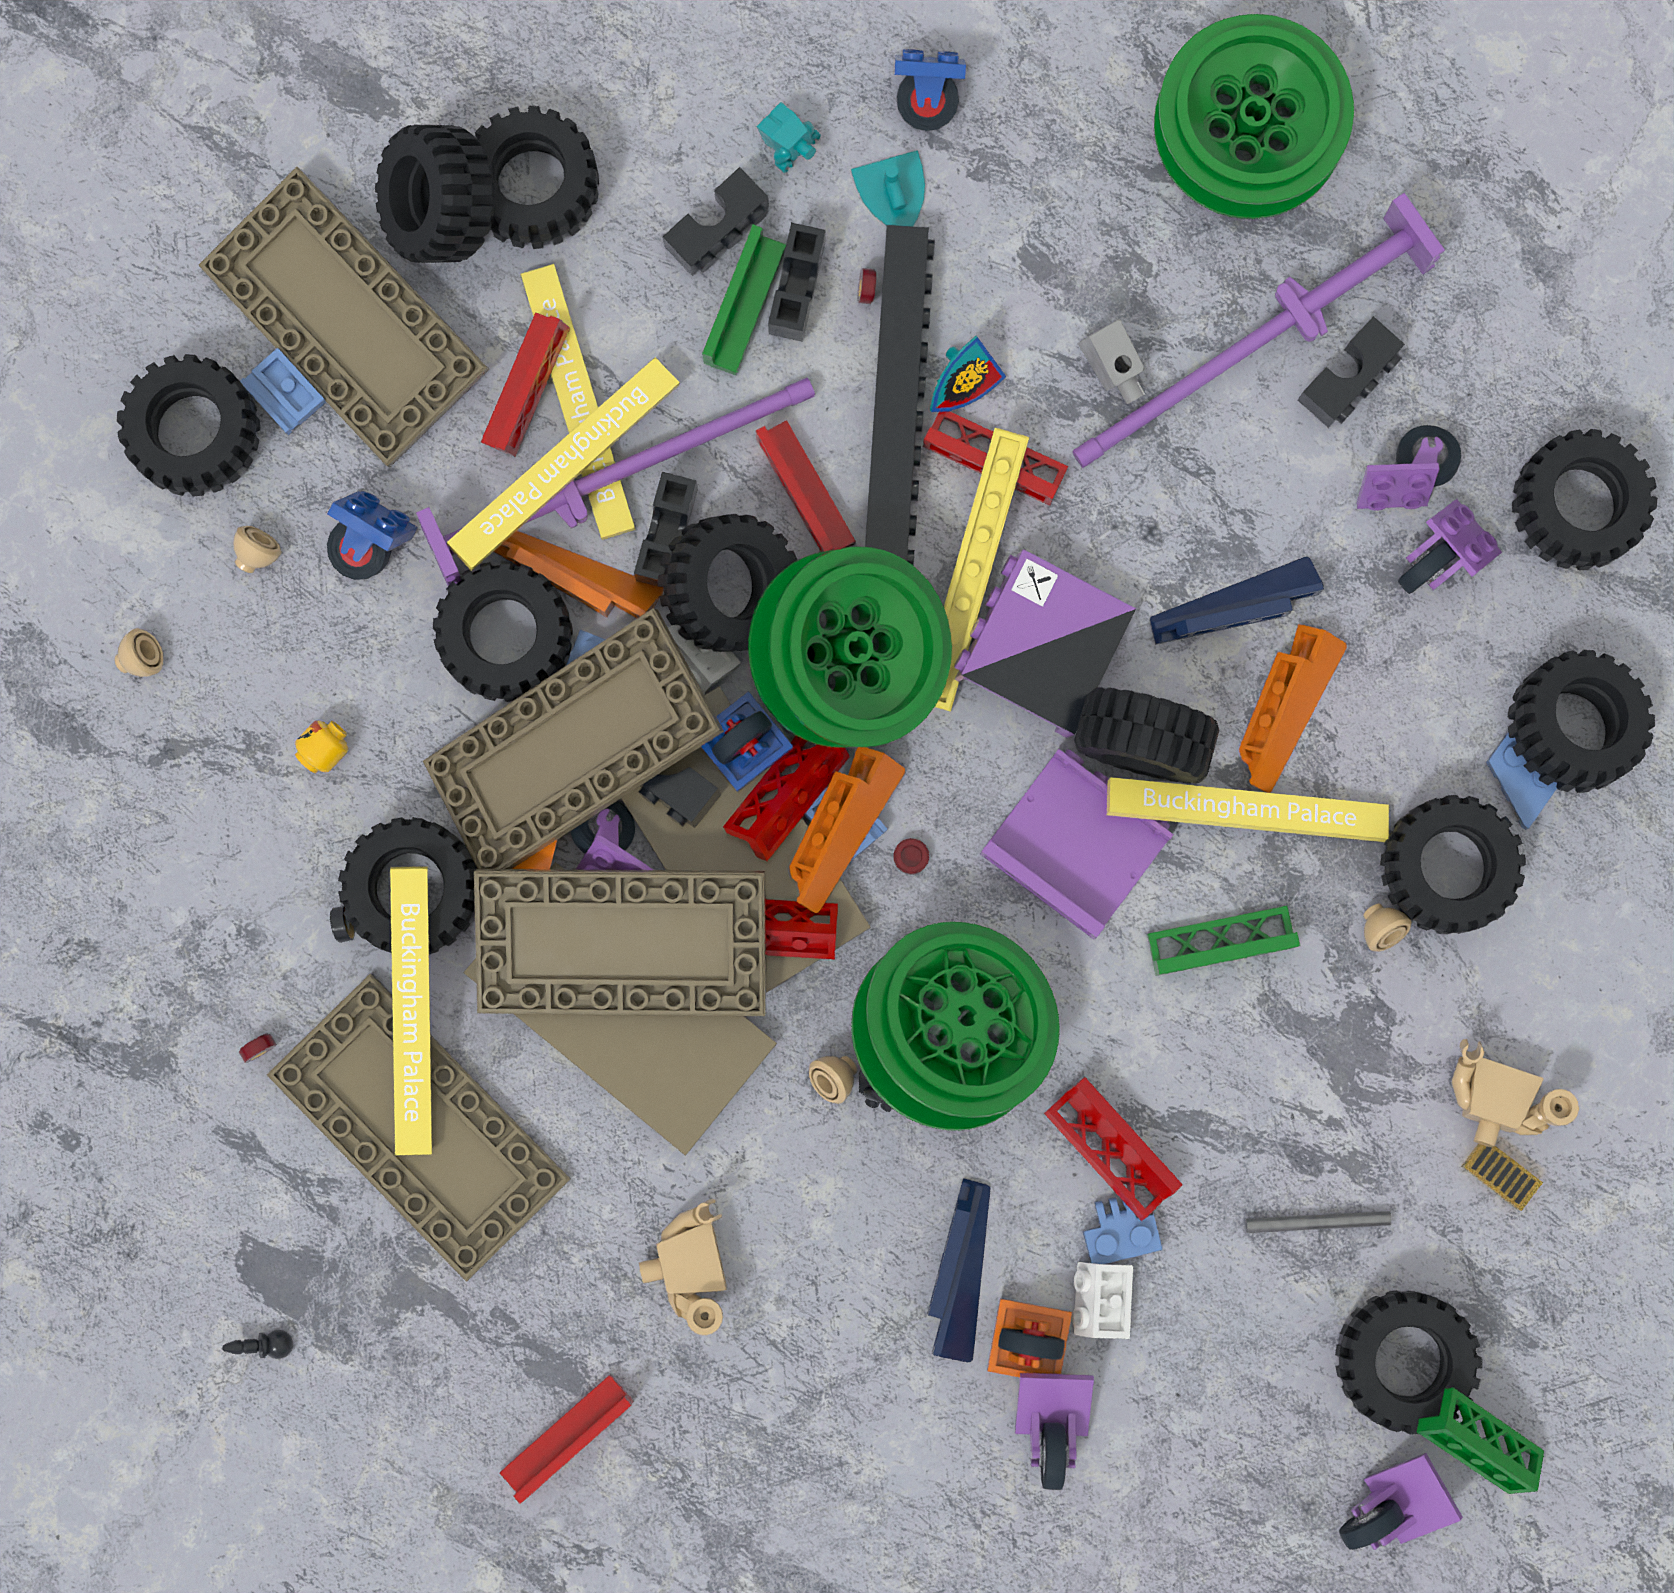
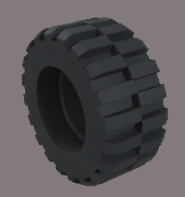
[475,105,599,249]
[375,124,495,263]
[116,354,261,497]
[1512,429,1658,570]
[658,514,797,652]
[433,561,573,702]
[1507,650,1655,793]
[1074,687,1219,784]
[1380,795,1526,935]
[338,817,478,954]
[1335,1290,1482,1434]

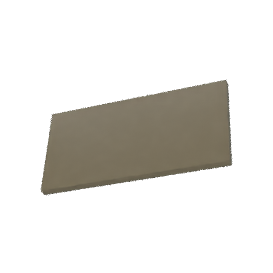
[198,166,489,467]
[423,608,724,869]
[622,686,871,993]
[463,862,777,1156]
[474,869,766,1016]
[267,974,571,1282]

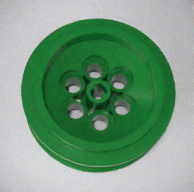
[1154,14,1354,219]
[748,547,952,747]
[851,921,1060,1131]

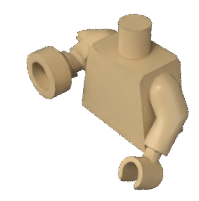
[1452,1039,1579,1147]
[639,1199,727,1335]

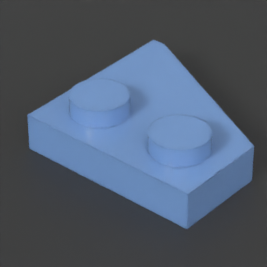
[1486,733,1557,830]

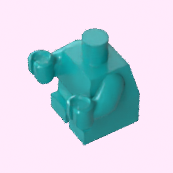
[756,102,821,173]

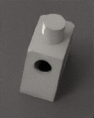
[1078,319,1145,404]

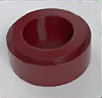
[858,268,876,304]
[893,838,929,875]
[239,1033,277,1063]

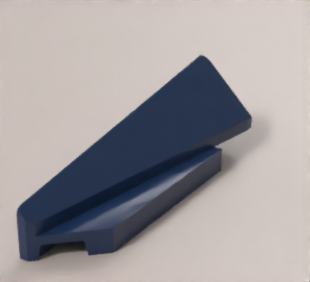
[1150,557,1324,645]
[927,1178,991,1363]

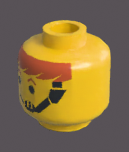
[295,720,348,774]

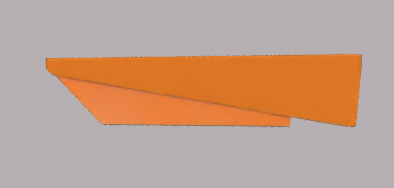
[493,531,664,619]
[1239,624,1347,793]
[789,747,905,913]

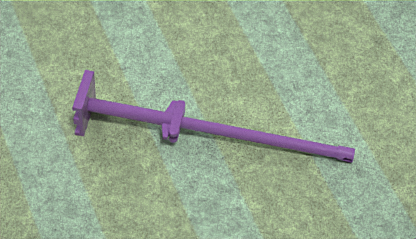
[1072,193,1445,468]
[416,377,815,586]

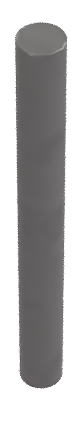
[1245,1211,1391,1233]

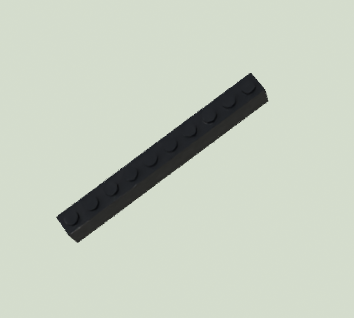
[865,225,935,566]

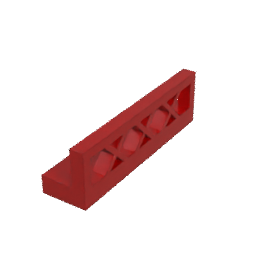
[481,312,570,457]
[923,411,1068,506]
[755,420,856,552]
[723,736,850,861]
[765,899,838,960]
[1044,1077,1183,1221]
[499,1374,634,1504]

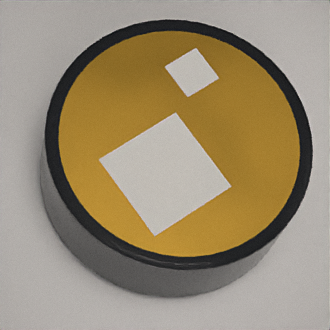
[330,906,355,943]

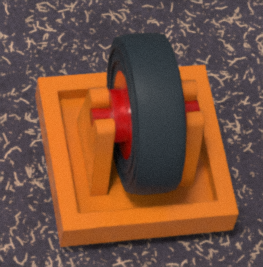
[987,1298,1072,1377]

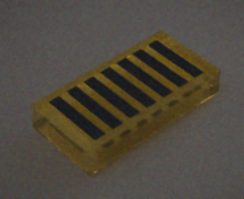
[1461,1144,1543,1211]

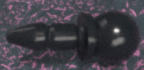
[222,1330,293,1359]

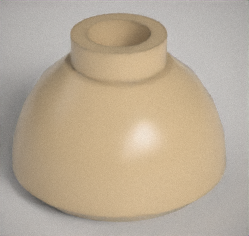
[233,526,282,573]
[115,628,163,677]
[1363,903,1412,952]
[809,1056,857,1104]

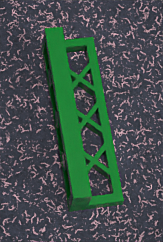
[702,224,786,376]
[1147,906,1300,976]
[1417,1388,1544,1494]

